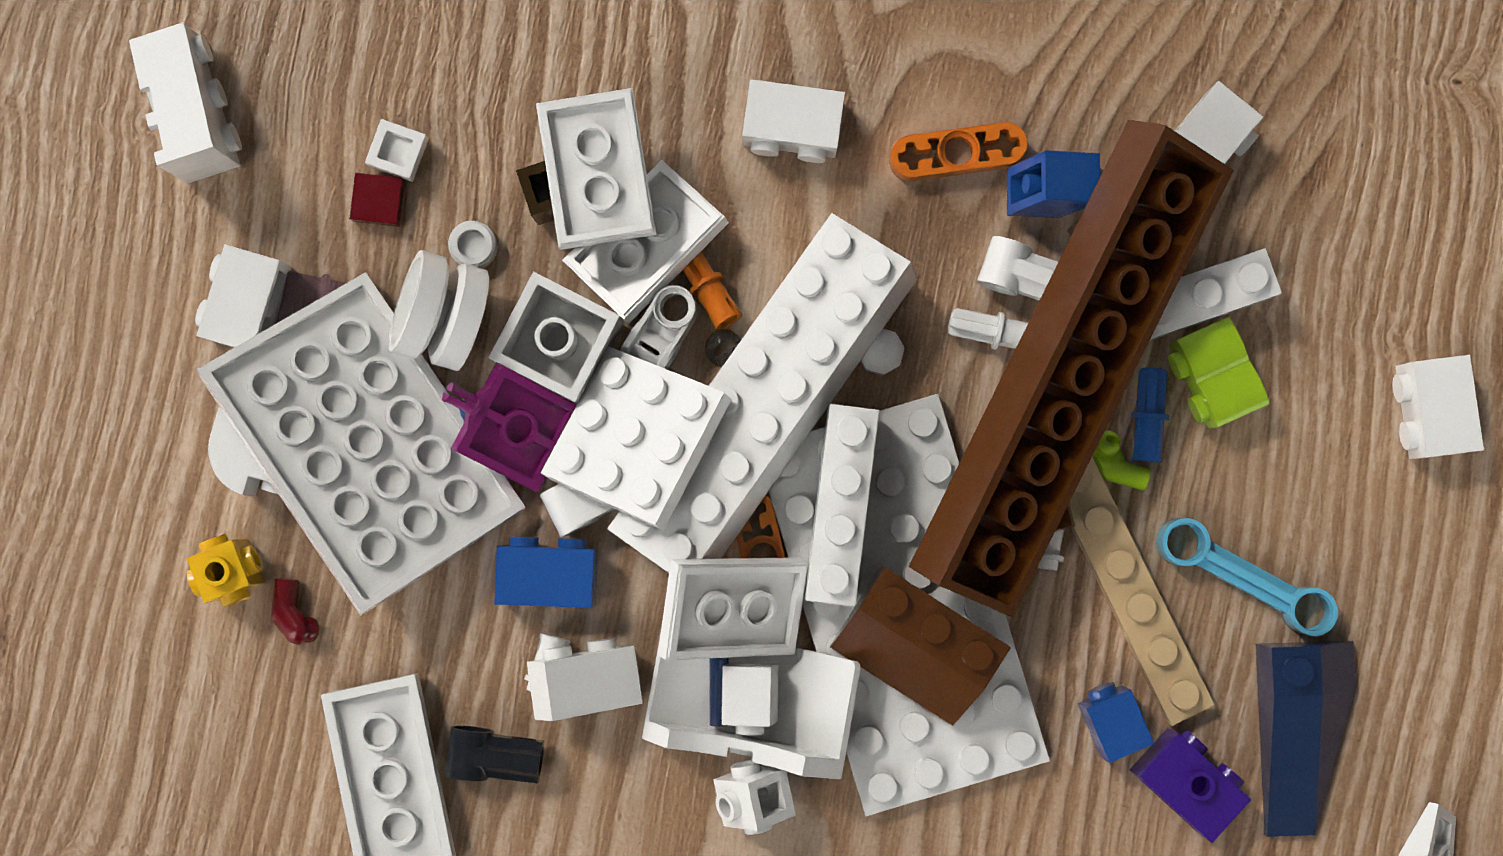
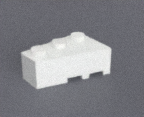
[129,22,242,184]

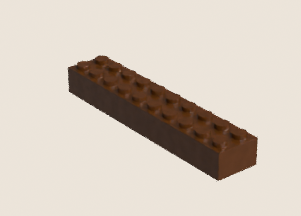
[909,119,1234,618]

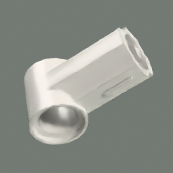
[977,236,1058,301]

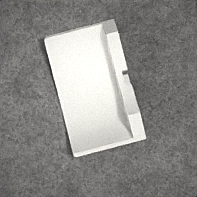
[642,634,861,779]

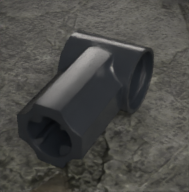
[445,725,544,784]

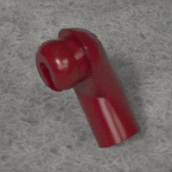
[271,578,319,645]

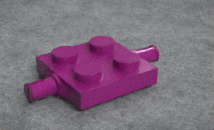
[442,362,577,492]

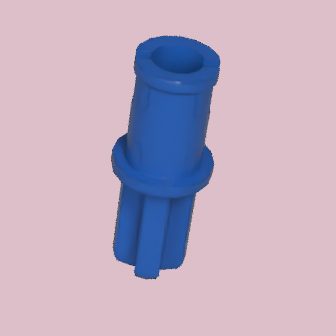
[1131,367,1170,463]

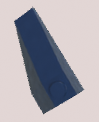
[1256,641,1356,837]

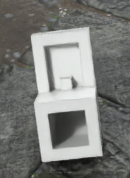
[208,407,278,496]

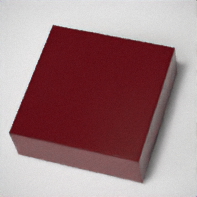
[349,173,405,227]

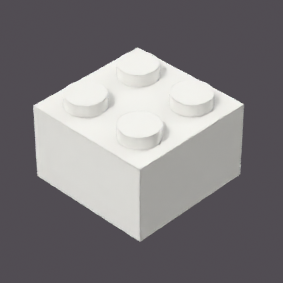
[488,271,624,404]

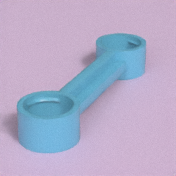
[1156,518,1338,636]

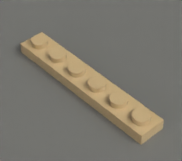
[1070,457,1215,726]

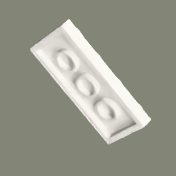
[321,673,456,856]

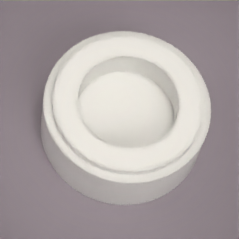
[448,221,498,269]

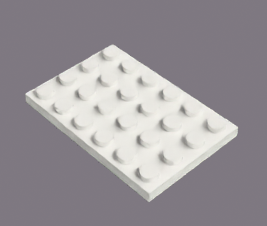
[197,272,525,616]

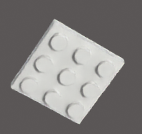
[541,346,732,531]

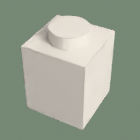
[722,663,779,735]

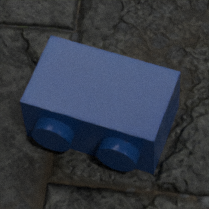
[1007,150,1103,218]
[494,537,598,608]

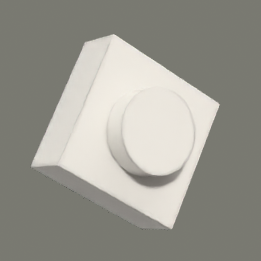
[365,119,429,182]

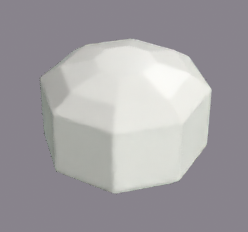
[860,329,905,376]

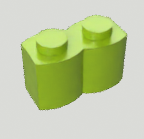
[1167,317,1270,430]

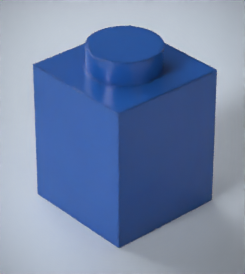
[1078,682,1154,763]

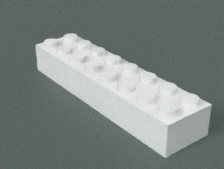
[607,213,917,573]

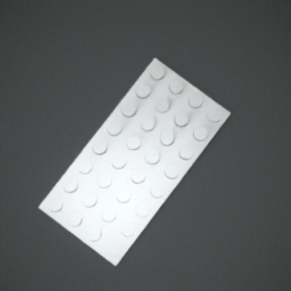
[769,394,1050,816]

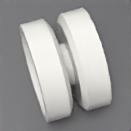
[389,250,489,371]

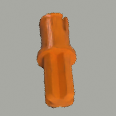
[683,252,743,331]

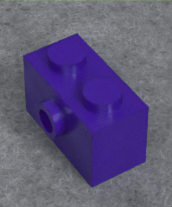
[1130,728,1251,843]

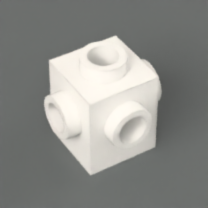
[713,760,796,835]

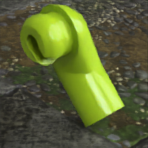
[1092,430,1151,491]

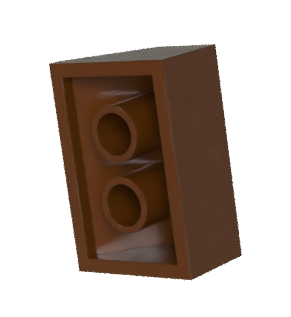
[830,565,1011,726]

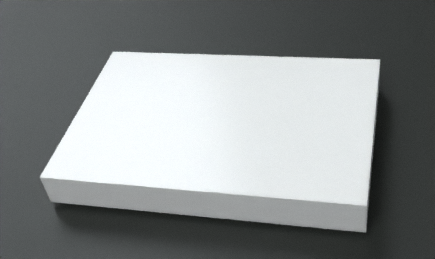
[536,88,656,250]
[562,160,729,325]
[658,558,809,660]

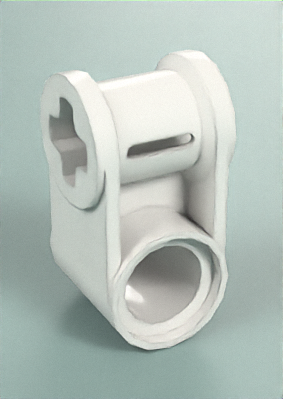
[620,285,698,370]
[540,484,615,538]

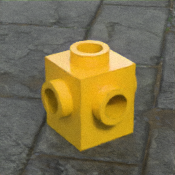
[186,534,265,608]

